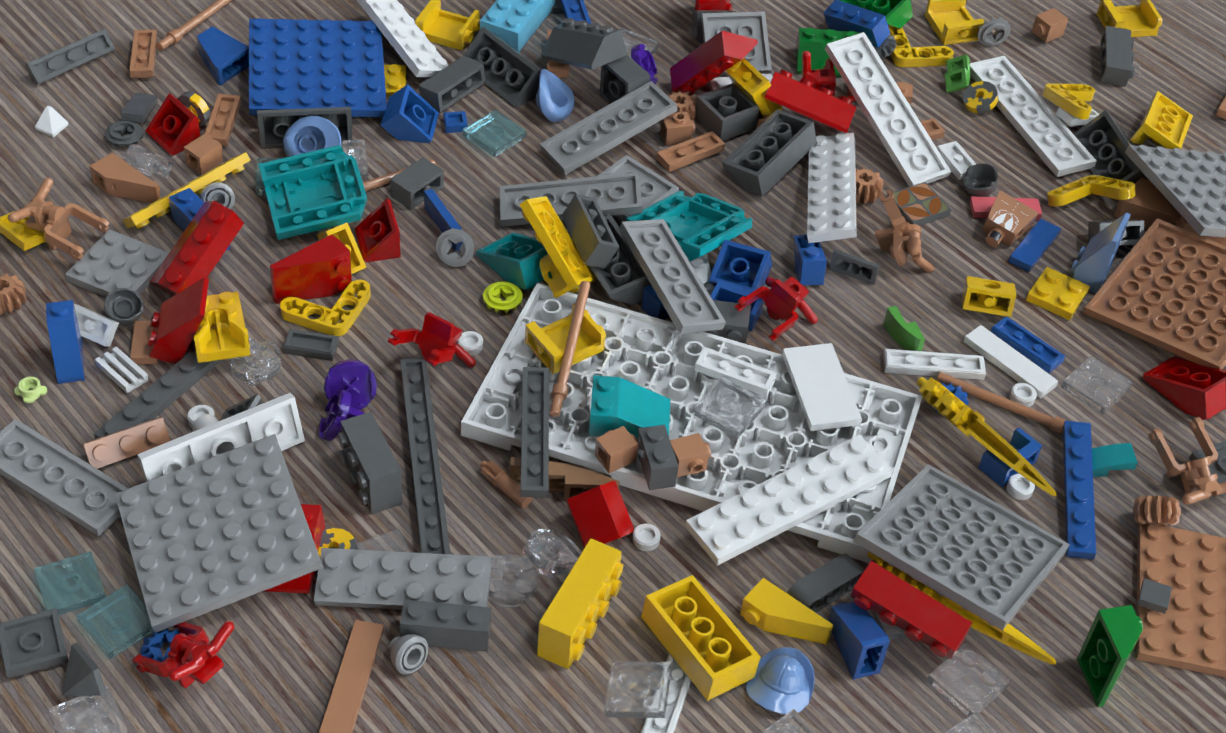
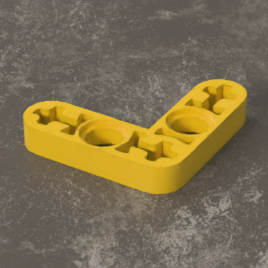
[888,25,954,67]
[1042,83,1096,120]
[1047,175,1136,207]
[280,280,371,336]

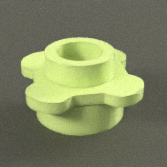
[14,377,47,403]

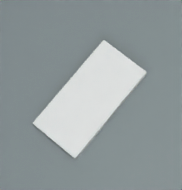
[782,343,862,431]

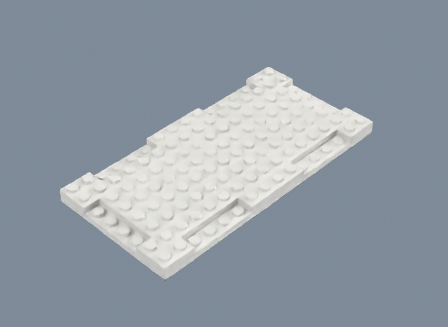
[461,283,922,563]

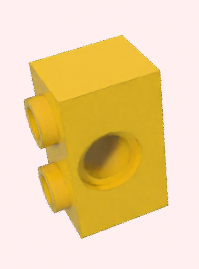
[962,276,1016,317]

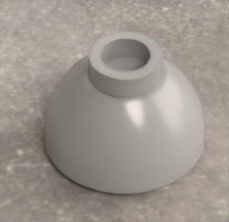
[201,182,235,209]
[389,634,429,675]

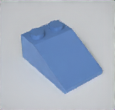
[1070,213,1131,293]

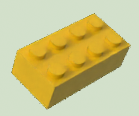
[537,539,624,670]
[641,575,761,701]

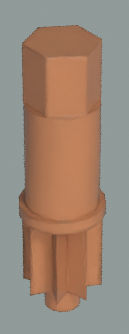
[480,460,532,508]

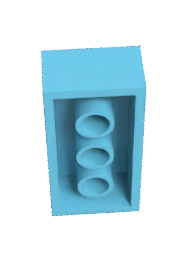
[480,0,556,52]

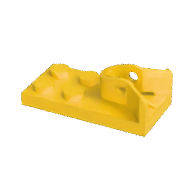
[1129,91,1193,149]
[519,196,596,298]
[194,292,251,363]

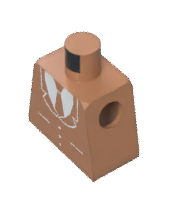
[982,190,1038,247]

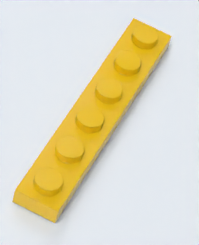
[122,152,250,229]

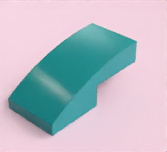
[1092,443,1138,477]

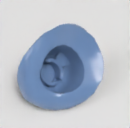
[536,69,575,122]
[283,116,341,157]
[746,647,815,715]

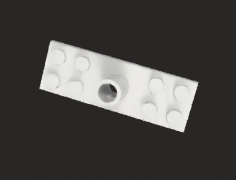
[137,393,305,482]

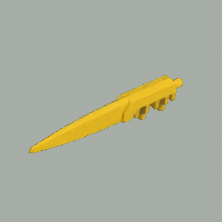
[916,377,1057,497]
[867,552,1056,665]

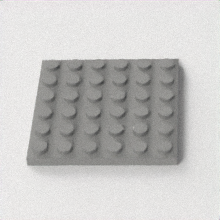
[1125,145,1226,237]
[115,434,323,633]
[853,464,1070,631]

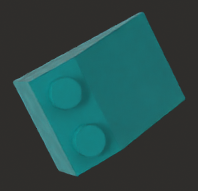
[476,233,553,290]
[589,375,671,439]

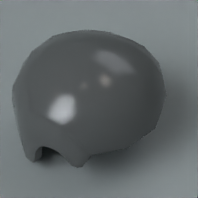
[963,163,998,197]
[104,288,144,326]

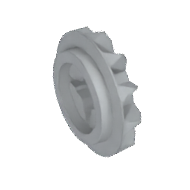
[977,17,1011,46]
[436,228,475,267]

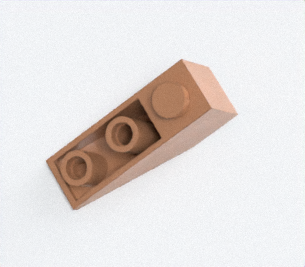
[90,153,161,203]

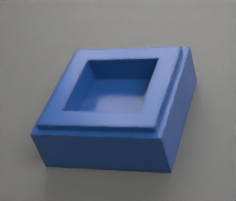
[443,111,468,133]

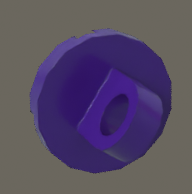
[631,44,658,84]
[324,359,377,410]
[318,389,365,442]

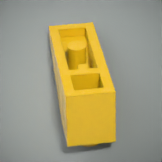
[740,578,833,644]

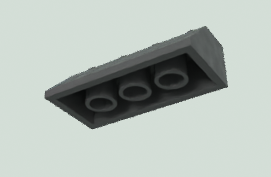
[541,18,627,70]
[464,27,542,107]
[257,107,353,149]
[722,109,817,197]
[1074,110,1150,184]
[568,214,651,305]

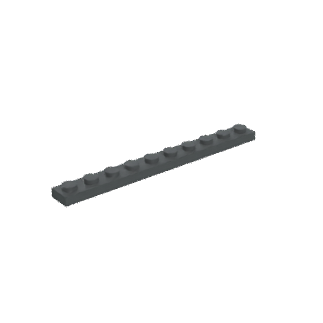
[400,358,450,554]

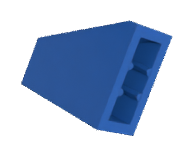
[197,26,249,86]
[46,300,85,384]
[828,602,890,679]

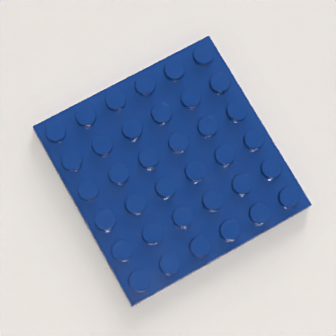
[249,18,387,117]

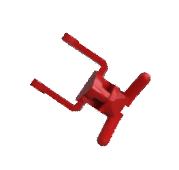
[801,51,856,101]
[734,277,818,342]
[388,312,476,368]
[132,621,235,689]

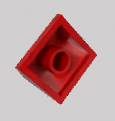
[145,93,200,156]
[355,198,401,262]
[565,480,634,548]

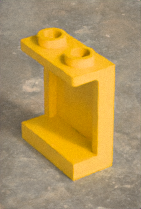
[415,0,481,51]
[925,0,984,45]
[1096,0,1162,37]
[726,58,783,118]
[525,303,606,374]

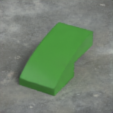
[945,54,970,93]
[883,306,925,351]

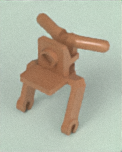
[8,178,110,261]
[875,190,934,273]
[1148,417,1226,505]

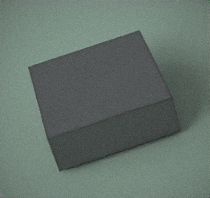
[1137,578,1172,614]

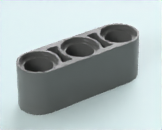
[787,553,864,613]

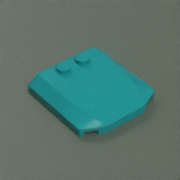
[259,145,367,240]
[626,191,753,262]

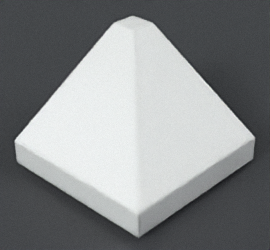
[35,106,69,137]

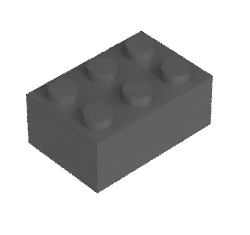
[338,412,402,515]

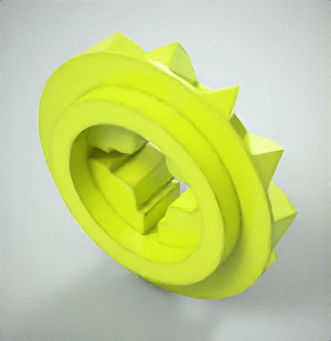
[483,282,523,314]

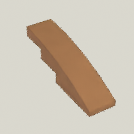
[510,457,619,501]

